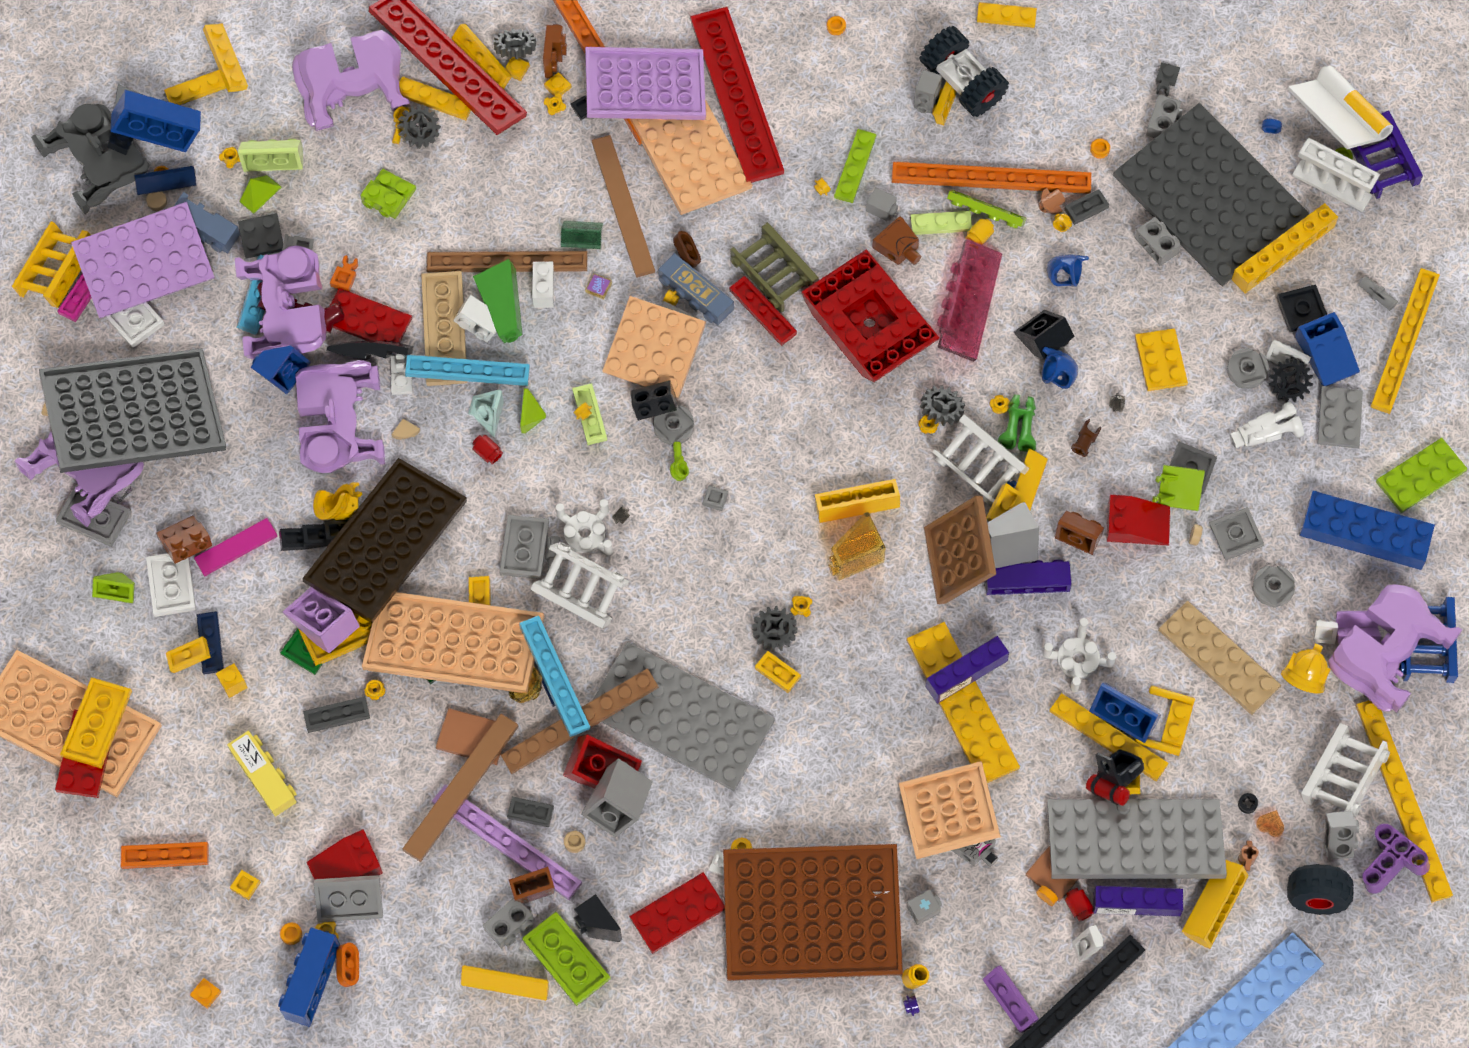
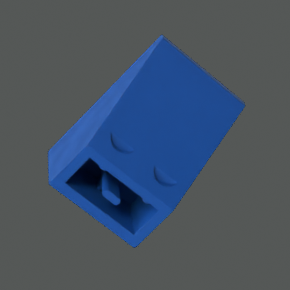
[1295,312,1360,386]

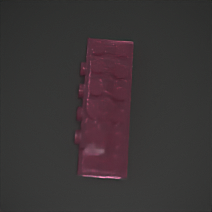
[937,239,1002,362]

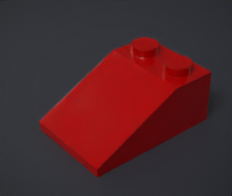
[1107,494,1170,546]
[563,734,642,789]
[307,829,383,879]

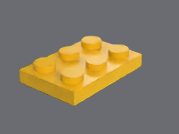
[1135,328,1188,391]

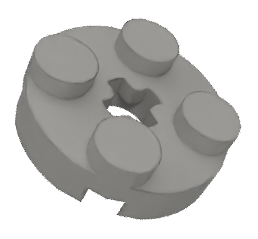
[1227,348,1269,389]
[653,405,694,446]
[1252,566,1295,608]

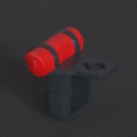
[1086,749,1144,806]

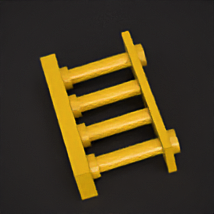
[12,221,91,308]

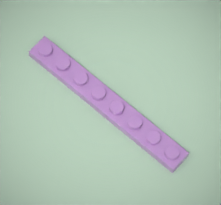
[432,785,582,901]

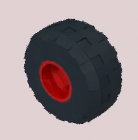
[1287,864,1354,915]

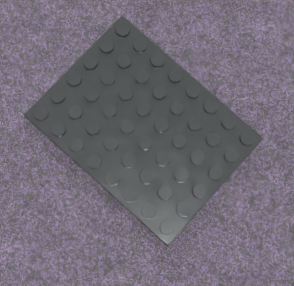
[1113,102,1309,287]
[39,348,226,473]

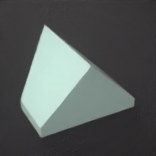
[468,390,504,437]

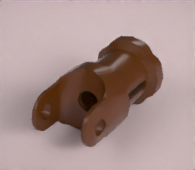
[1071,419,1101,457]

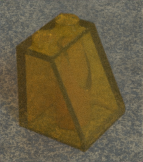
[828,512,886,581]

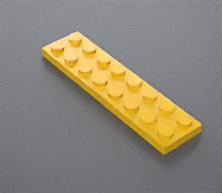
[906,622,1020,783]

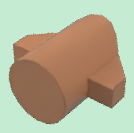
[1039,188,1065,214]
[1238,840,1259,871]

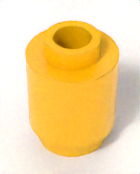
[965,219,994,248]
[902,964,929,989]

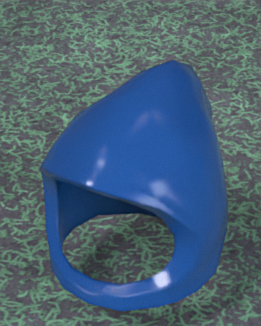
[1046,254,1089,287]
[1042,347,1078,389]

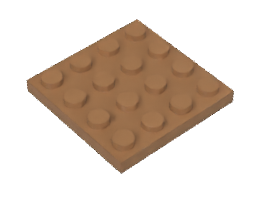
[924,495,996,604]

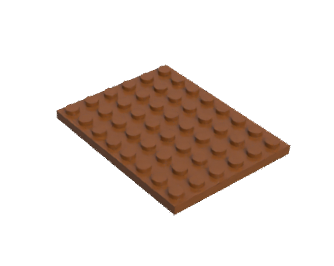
[723,844,903,981]

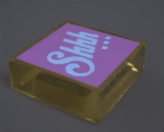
[585,273,612,300]

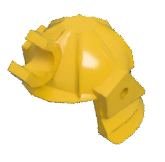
[313,482,363,520]
[1281,643,1331,694]

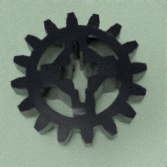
[1269,359,1313,403]

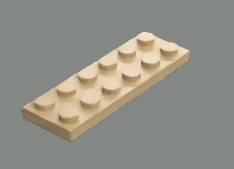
[421,271,468,386]
[1158,601,1281,715]

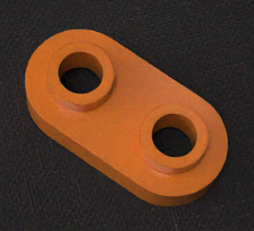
[336,942,359,987]

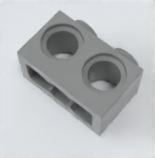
[914,70,942,114]
[1146,95,1183,138]
[1135,217,1181,266]
[1323,811,1359,860]
[483,898,534,949]

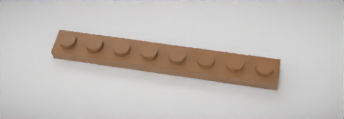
[501,668,659,774]

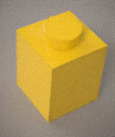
[216,663,248,698]

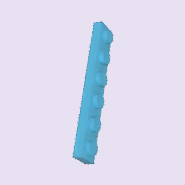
[405,355,530,386]
[519,616,590,737]

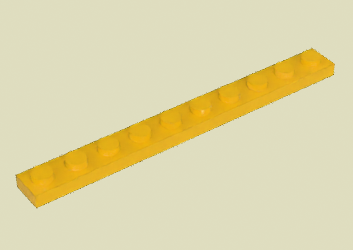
[1356,700,1453,903]

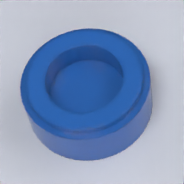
[1261,119,1282,134]

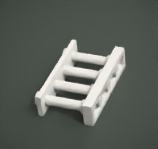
[1292,138,1380,212]
[933,414,1030,506]
[530,542,629,629]
[1301,723,1390,816]

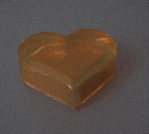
[1256,810,1284,837]

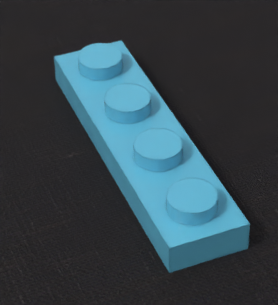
[236,254,264,335]

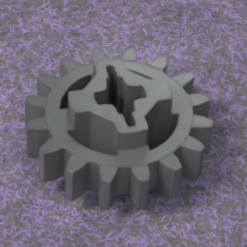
[494,29,536,59]
[397,105,441,149]
[920,385,965,426]
[752,606,798,652]

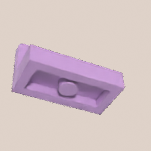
[1336,611,1381,643]

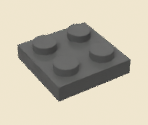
[238,213,284,259]

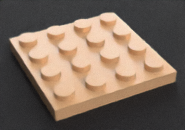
[602,296,706,399]
[899,761,1001,859]

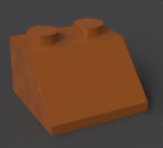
[1055,511,1104,555]

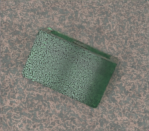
[561,221,603,249]

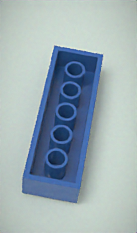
[1300,491,1435,570]

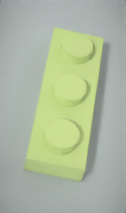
[910,211,972,235]
[572,383,607,445]

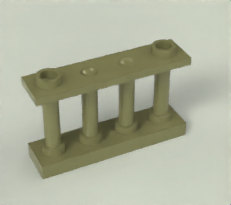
[730,222,819,313]

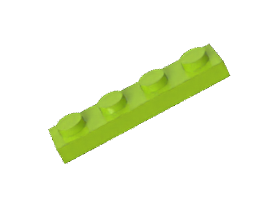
[834,129,877,203]
[947,190,1027,228]

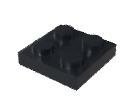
[1276,284,1327,332]

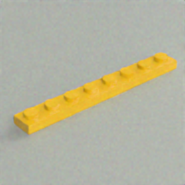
[1371,268,1440,414]

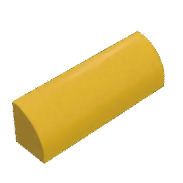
[814,479,900,523]
[1182,860,1249,949]

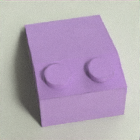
[283,587,360,653]

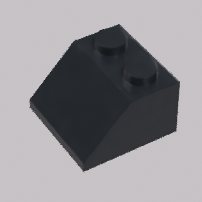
[1014,310,1075,360]
[574,894,622,942]

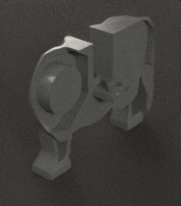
[31,104,149,215]

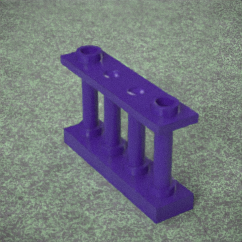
[1350,110,1423,199]

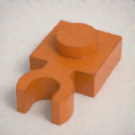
[330,255,358,292]

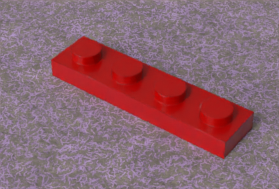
[729,276,797,346]

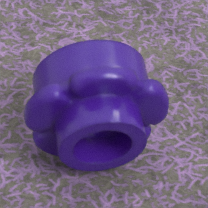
[903,995,920,1016]

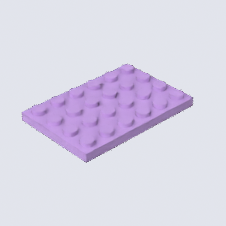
[585,47,706,120]
[71,202,215,319]

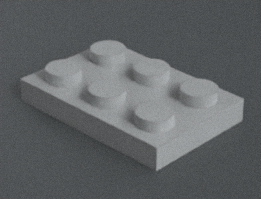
[1318,386,1363,449]
[56,486,131,547]
[499,515,549,579]
[314,875,383,922]

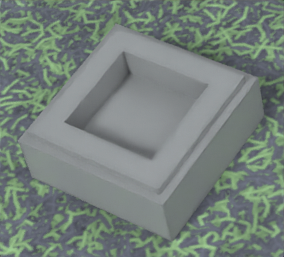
[702,485,728,511]

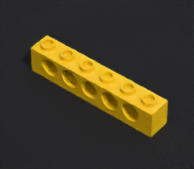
[1232,203,1338,294]

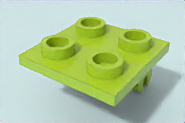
[1152,465,1205,511]

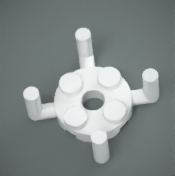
[556,499,613,560]
[1043,618,1116,692]

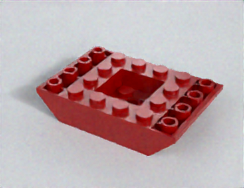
[801,249,939,382]

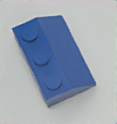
[251,345,311,394]
[1089,683,1161,743]

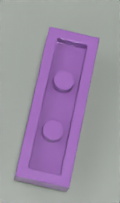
[982,965,1039,1033]

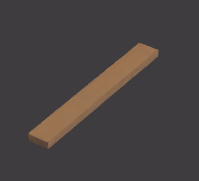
[592,135,655,278]
[427,251,587,272]
[402,714,519,862]

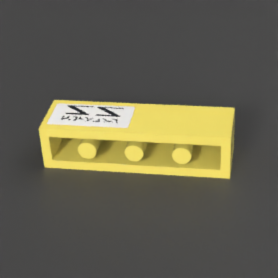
[227,730,297,817]

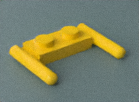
[1135,686,1195,756]

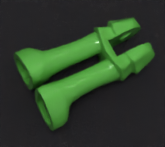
[998,394,1036,452]

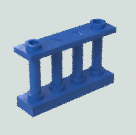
[1399,597,1458,683]

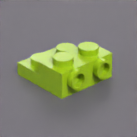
[360,168,416,219]

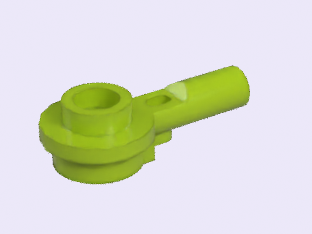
[670,442,689,481]

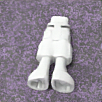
[1230,402,1304,448]

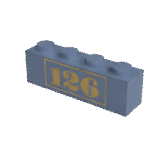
[658,253,734,325]

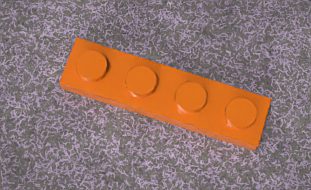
[121,842,209,869]

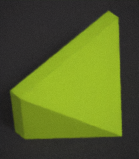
[239,175,282,214]
[520,388,546,434]
[92,572,135,604]

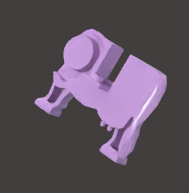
[292,30,410,131]
[235,245,326,359]
[296,360,385,473]
[15,432,144,527]
[1328,584,1462,713]

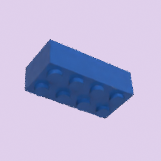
[110,90,201,153]
[278,927,340,1027]

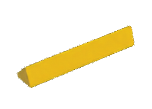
[1015,449,1048,510]
[461,965,550,1001]

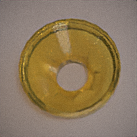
[509,667,542,703]

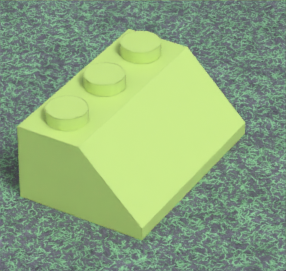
[238,139,303,172]

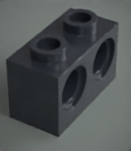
[631,380,677,421]

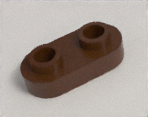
[673,231,701,268]

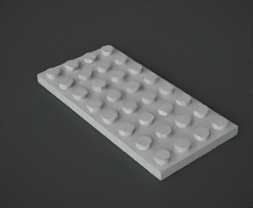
[592,642,775,791]
[1047,799,1227,879]

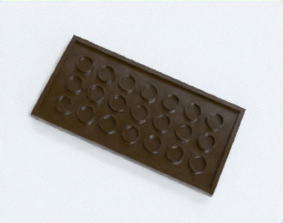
[302,458,467,623]

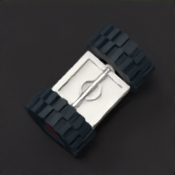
[919,26,1009,117]

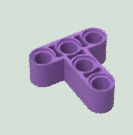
[1362,824,1430,894]

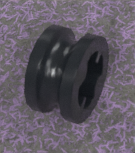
[1238,793,1258,814]

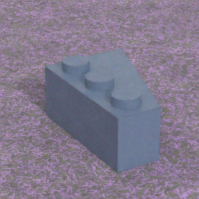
[174,192,240,254]

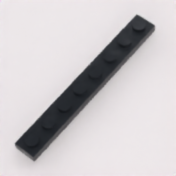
[1009,934,1146,1048]

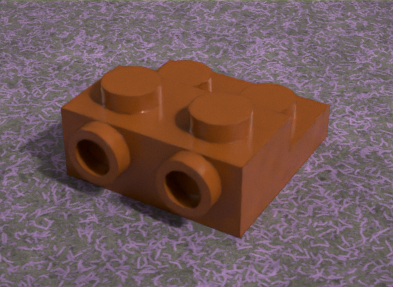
[543,24,567,78]
[156,515,212,564]

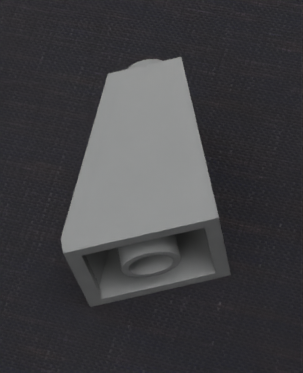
[987,502,1039,568]
[581,758,653,837]

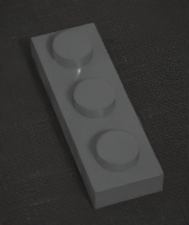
[303,696,371,733]

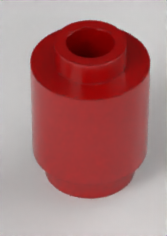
[472,435,503,465]
[1064,888,1094,922]

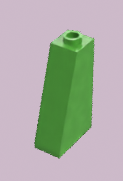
[473,259,523,343]

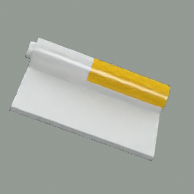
[1287,66,1393,149]

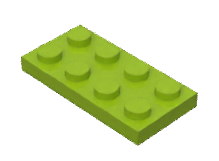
[1376,438,1468,513]
[522,912,611,1006]

